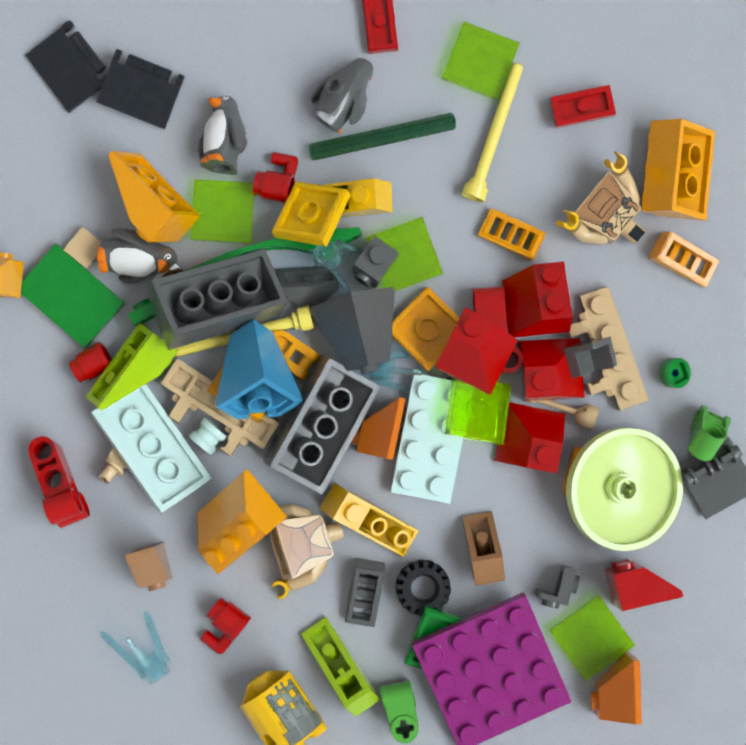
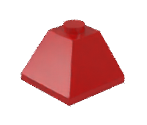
[435,307,518,395]
[519,338,585,402]
[494,402,565,474]

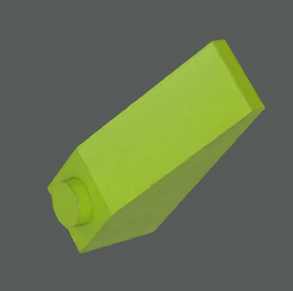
[85,323,178,410]
[301,617,381,717]

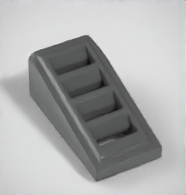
[345,558,385,627]

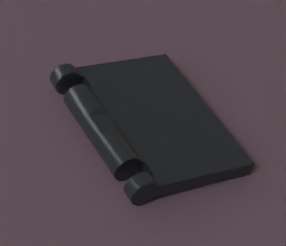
[26,21,107,113]
[96,49,185,130]

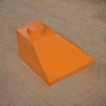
[352,397,406,460]
[590,652,642,725]

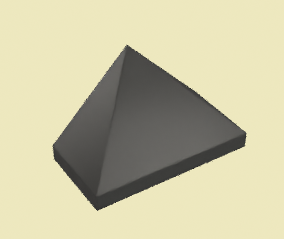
[278,265,339,307]

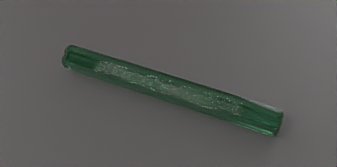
[309,113,456,161]

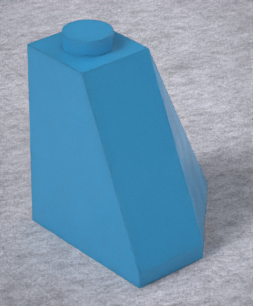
[216,319,303,419]

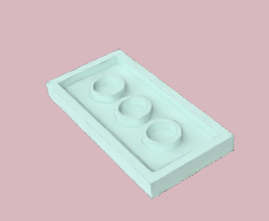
[390,373,473,504]
[91,384,212,514]

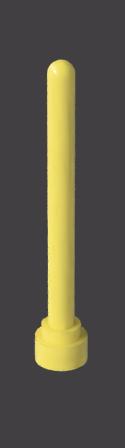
[461,63,523,203]
[175,305,315,357]

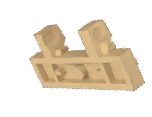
[567,286,649,411]
[161,359,280,456]

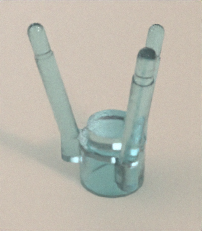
[310,239,362,294]
[369,351,423,394]
[101,611,170,685]

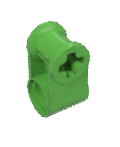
[688,405,731,461]
[380,680,419,743]

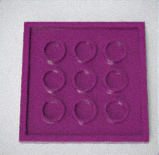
[411,592,572,745]

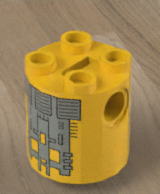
[239,670,327,745]

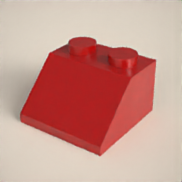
[502,261,573,338]
[605,559,684,611]

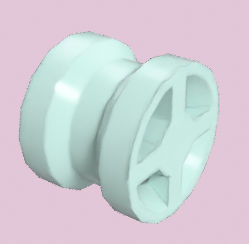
[189,417,227,455]

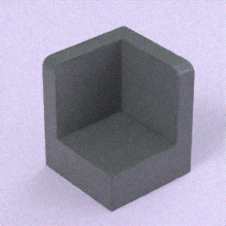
[564,337,617,378]

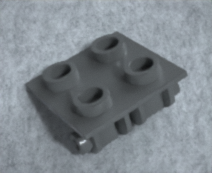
[679,437,746,519]

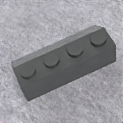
[151,249,288,350]
[263,355,381,495]

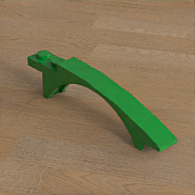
[128,227,362,326]

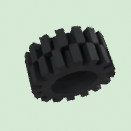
[396,559,451,616]

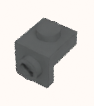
[352,236,399,288]
[535,564,580,609]

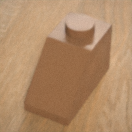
[462,511,505,586]
[125,542,173,591]

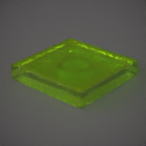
[442,21,520,101]
[191,179,255,244]
[366,217,443,292]
[445,377,511,445]
[549,595,635,681]

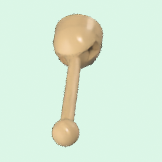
[529,400,600,431]

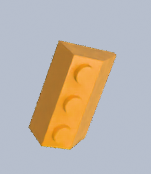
[641,119,715,221]
[197,469,287,574]

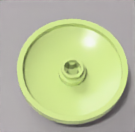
[566,427,683,551]

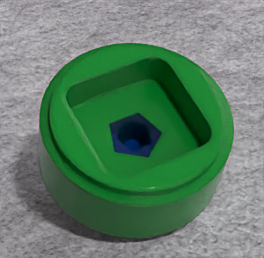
[659,358,691,388]

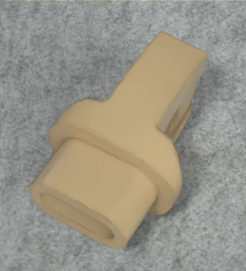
[98,448,128,485]

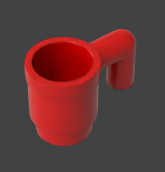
[253,152,299,204]
[69,341,112,383]
[200,597,252,654]

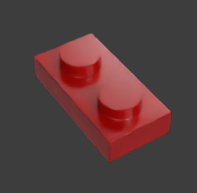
[549,85,616,129]

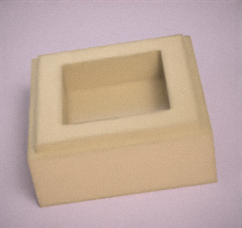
[63,226,101,269]

